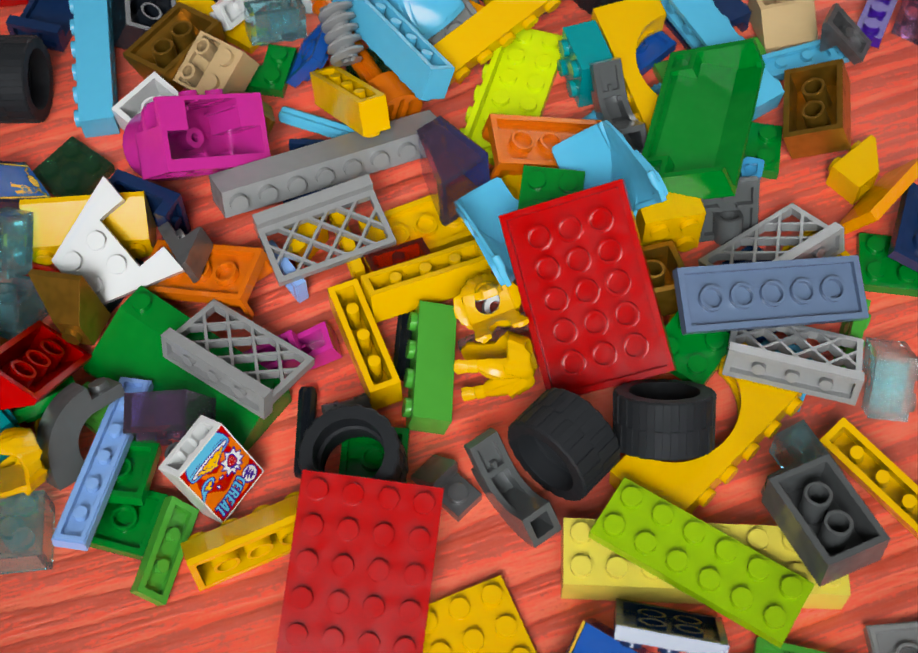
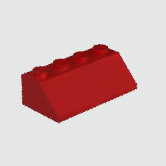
[0,320,93,410]

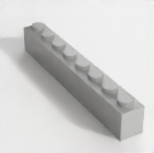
[209,110,444,218]

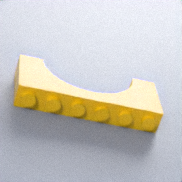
[591,0,666,134]
[609,342,803,516]

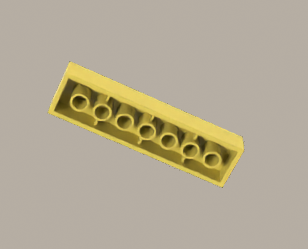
[561,518,851,610]

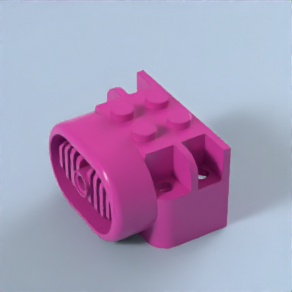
[123,89,271,182]

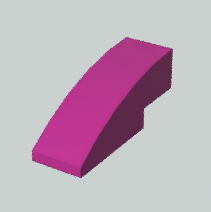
[243,321,343,378]

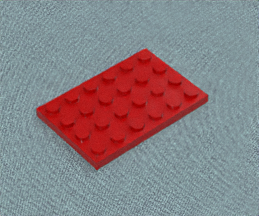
[499,179,677,395]
[276,469,444,653]

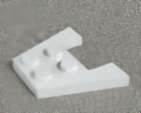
[51,176,185,305]

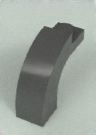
[589,57,647,154]
[36,377,126,490]
[464,428,562,548]

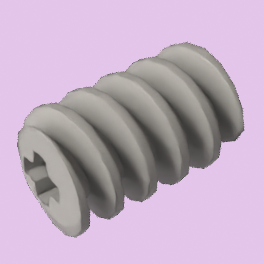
[318,1,364,67]

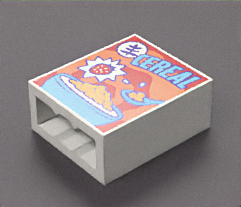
[158,415,264,524]

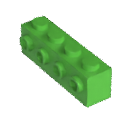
[402,300,457,435]

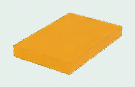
[839,158,918,235]

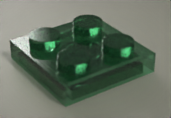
[32,136,116,197]

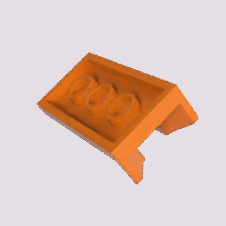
[482,114,602,180]
[146,240,273,320]

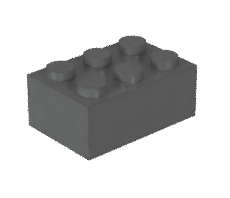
[761,454,891,587]

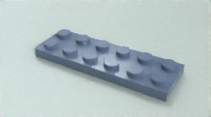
[672,255,869,335]

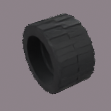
[0,35,54,123]
[613,379,716,461]
[508,388,621,501]
[298,404,408,483]

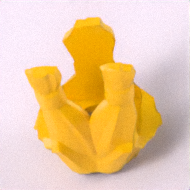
[453,272,529,344]
[453,331,538,401]
[0,427,49,498]

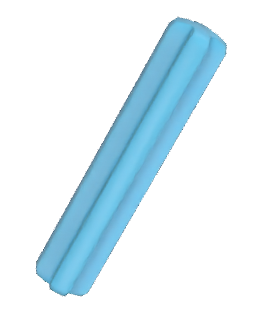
[278,106,355,138]

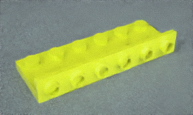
[459,28,562,165]

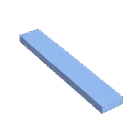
[51,377,154,551]

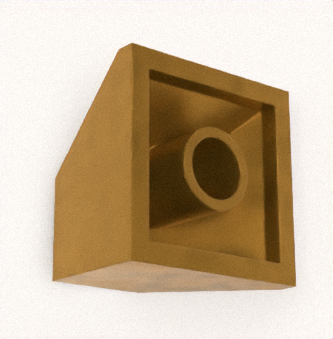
[28,269,111,345]

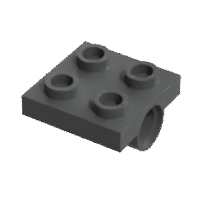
[699,176,760,245]

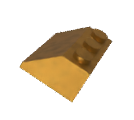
[122,2,227,92]

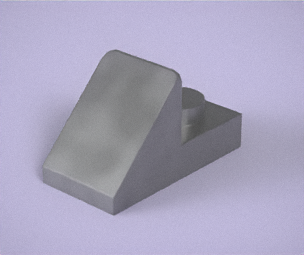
[819,3,872,65]
[158,221,213,283]
[411,455,482,522]

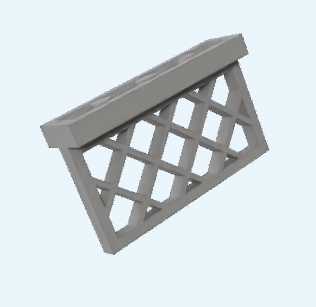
[252,174,396,287]
[698,203,845,266]
[161,299,315,420]
[722,325,865,405]

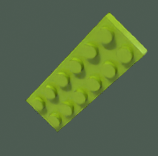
[589,477,815,648]

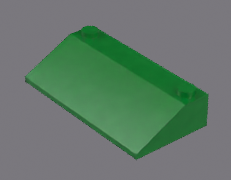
[642,38,765,199]
[83,286,292,452]

